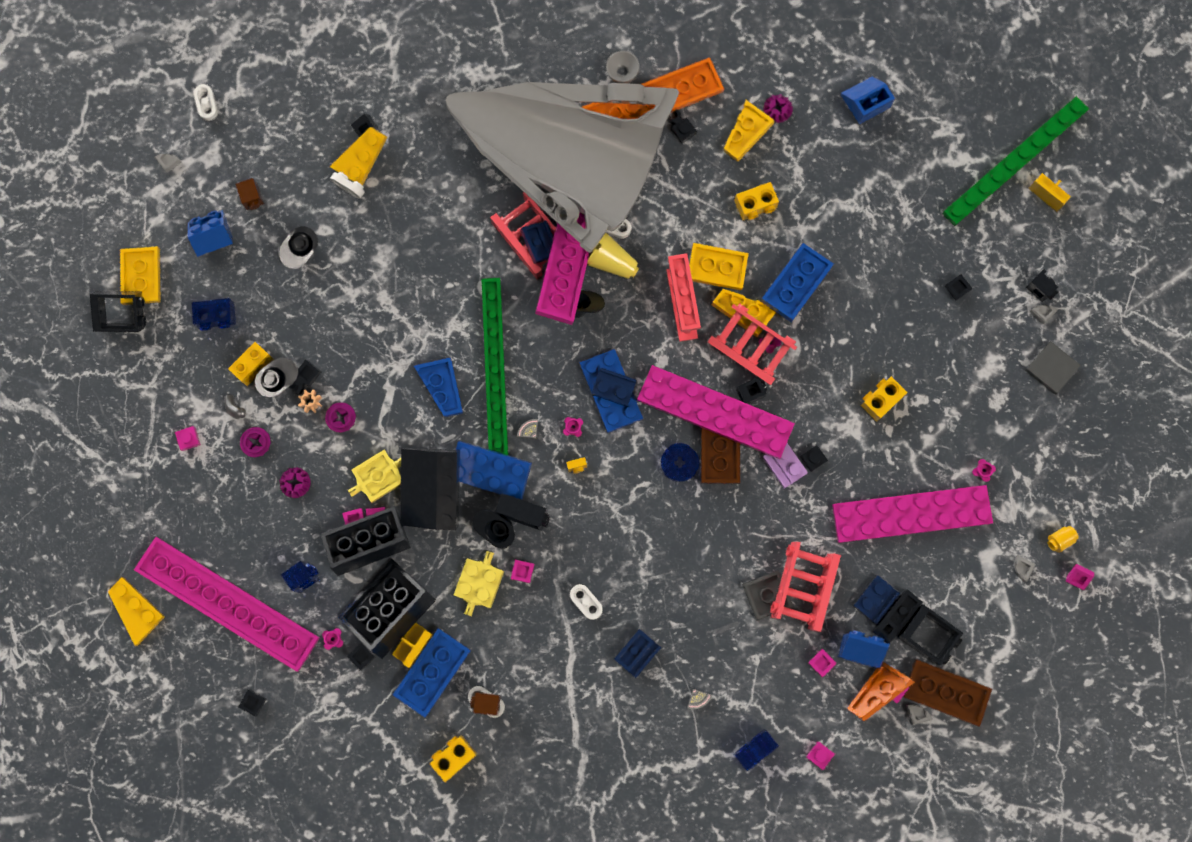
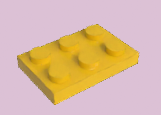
[689,243,749,291]
[120,246,161,305]

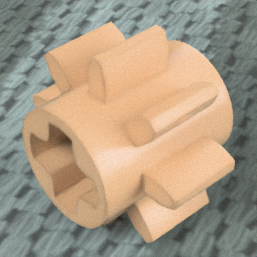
[298,390,322,413]

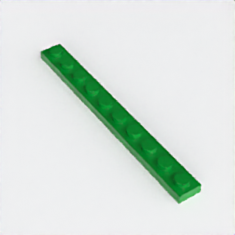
[942,96,1089,226]
[482,278,509,456]

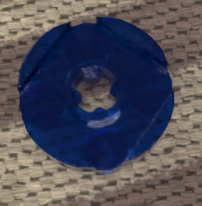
[660,443,699,482]

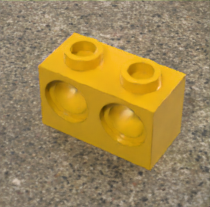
[734,182,779,221]
[228,342,274,386]
[861,376,908,422]
[430,736,477,782]

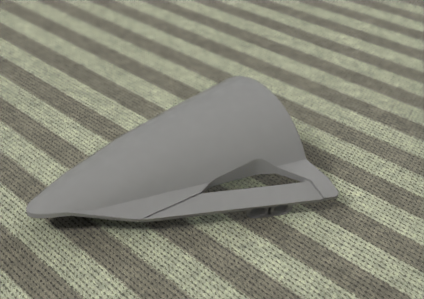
[446,82,679,252]

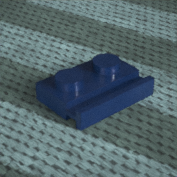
[520,221,554,264]
[591,368,637,407]
[853,575,900,624]
[614,629,661,678]

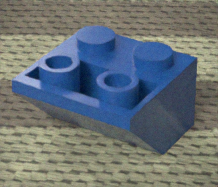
[840,76,895,125]
[188,210,233,257]
[838,630,889,668]

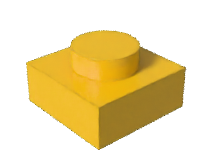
[566,457,587,474]

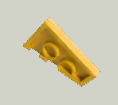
[724,100,774,162]
[330,127,388,186]
[711,289,777,337]
[108,577,165,646]

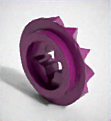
[763,94,793,123]
[325,402,357,433]
[240,427,271,458]
[279,467,311,498]

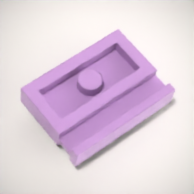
[762,443,808,489]

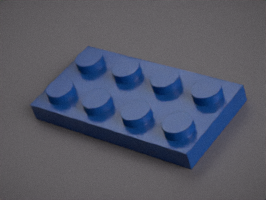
[761,243,834,323]
[580,349,643,433]
[456,441,532,500]
[393,628,471,718]

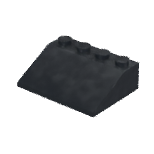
[400,448,460,530]
[338,559,436,659]

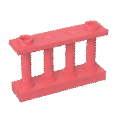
[490,192,556,279]
[666,253,701,342]
[708,303,797,385]
[770,542,841,632]

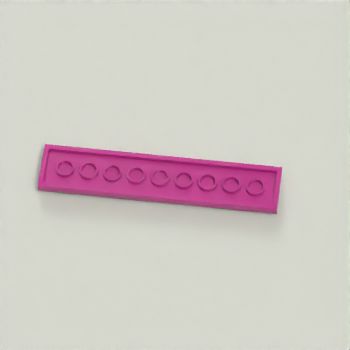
[134,537,320,672]

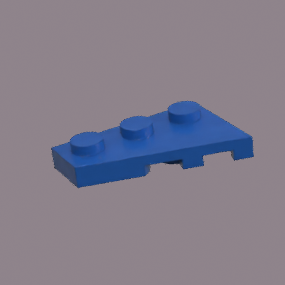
[414,357,463,417]

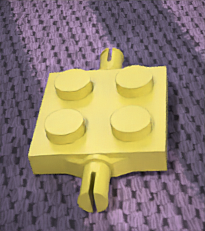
[348,450,401,503]
[454,551,504,616]

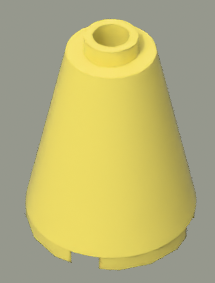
[587,233,639,279]

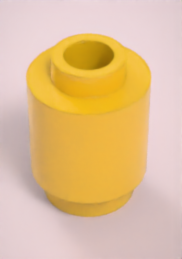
[1047,526,1079,553]

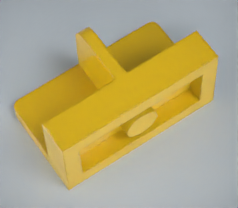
[1028,173,1071,212]
[393,623,433,668]

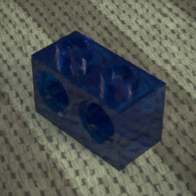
[192,298,236,331]
[281,560,320,593]
[733,729,779,772]

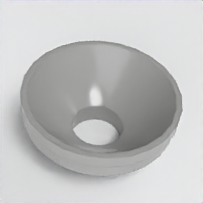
[606,51,639,83]

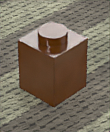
[235,178,264,210]
[470,692,501,716]

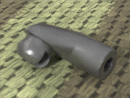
[224,395,246,419]

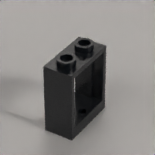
[90,291,146,332]
[495,493,550,531]
[898,604,963,666]

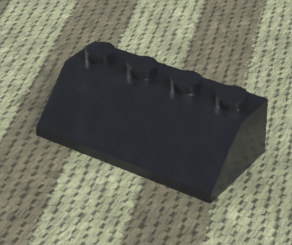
[321,506,411,576]

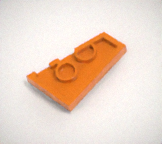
[847,662,915,721]

